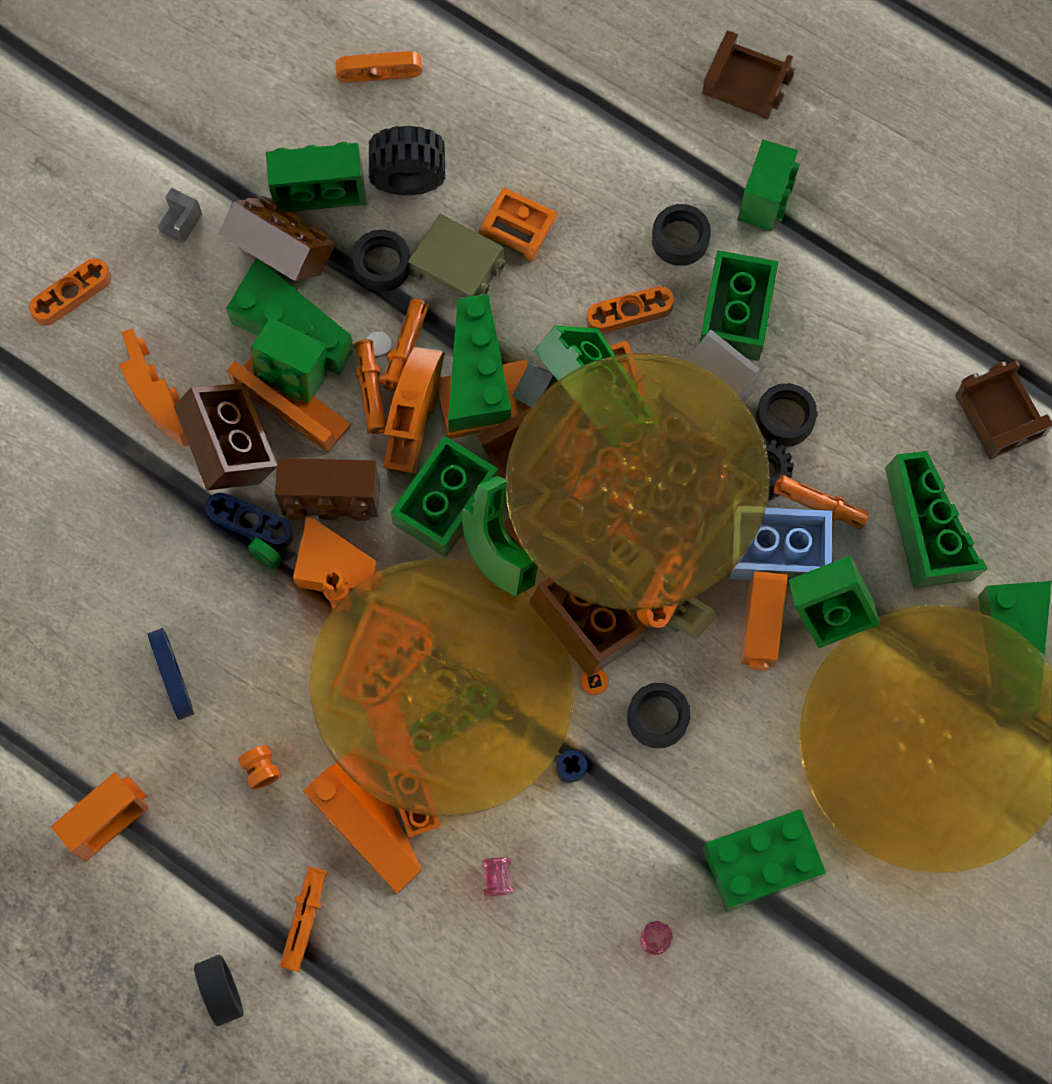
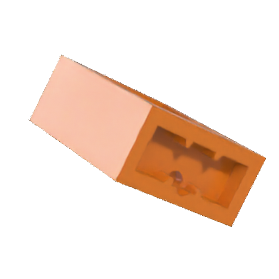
[50,772,149,862]

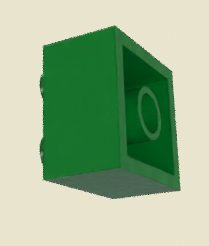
[738,139,800,231]
[251,317,327,404]
[789,556,880,648]

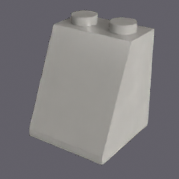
[657,330,760,442]

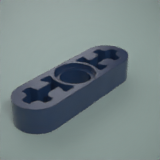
[205,492,294,549]
[147,627,195,720]

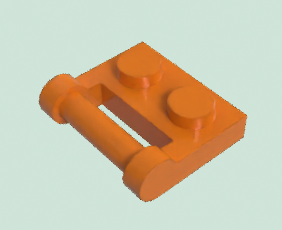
[478,187,558,262]

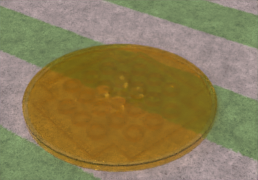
[506,353,770,610]
[309,559,574,817]
[800,605,1052,873]

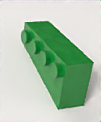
[226,258,354,376]
[448,294,511,433]
[534,325,658,449]
[885,451,988,588]
[978,581,1052,722]

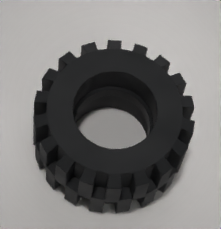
[368,126,445,195]

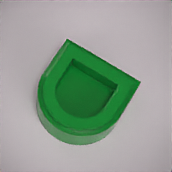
[248,538,282,570]

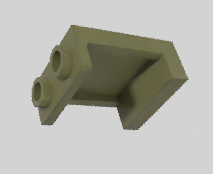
[408,213,506,297]

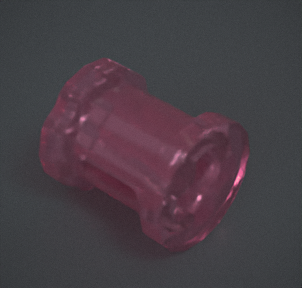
[482,858,514,896]
[640,921,673,955]

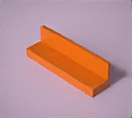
[227,356,350,453]

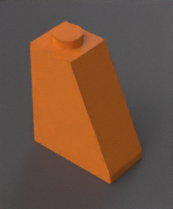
[293,517,383,600]
[741,571,788,671]

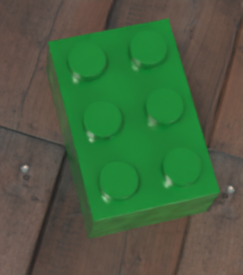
[266,142,366,212]
[699,250,779,361]
[390,435,499,557]
[702,809,826,912]

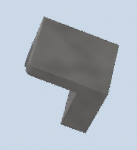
[158,187,202,243]
[513,363,564,415]

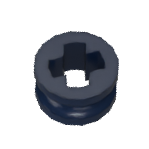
[557,750,587,782]

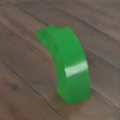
[462,476,540,596]

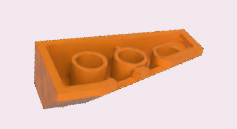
[303,751,422,894]

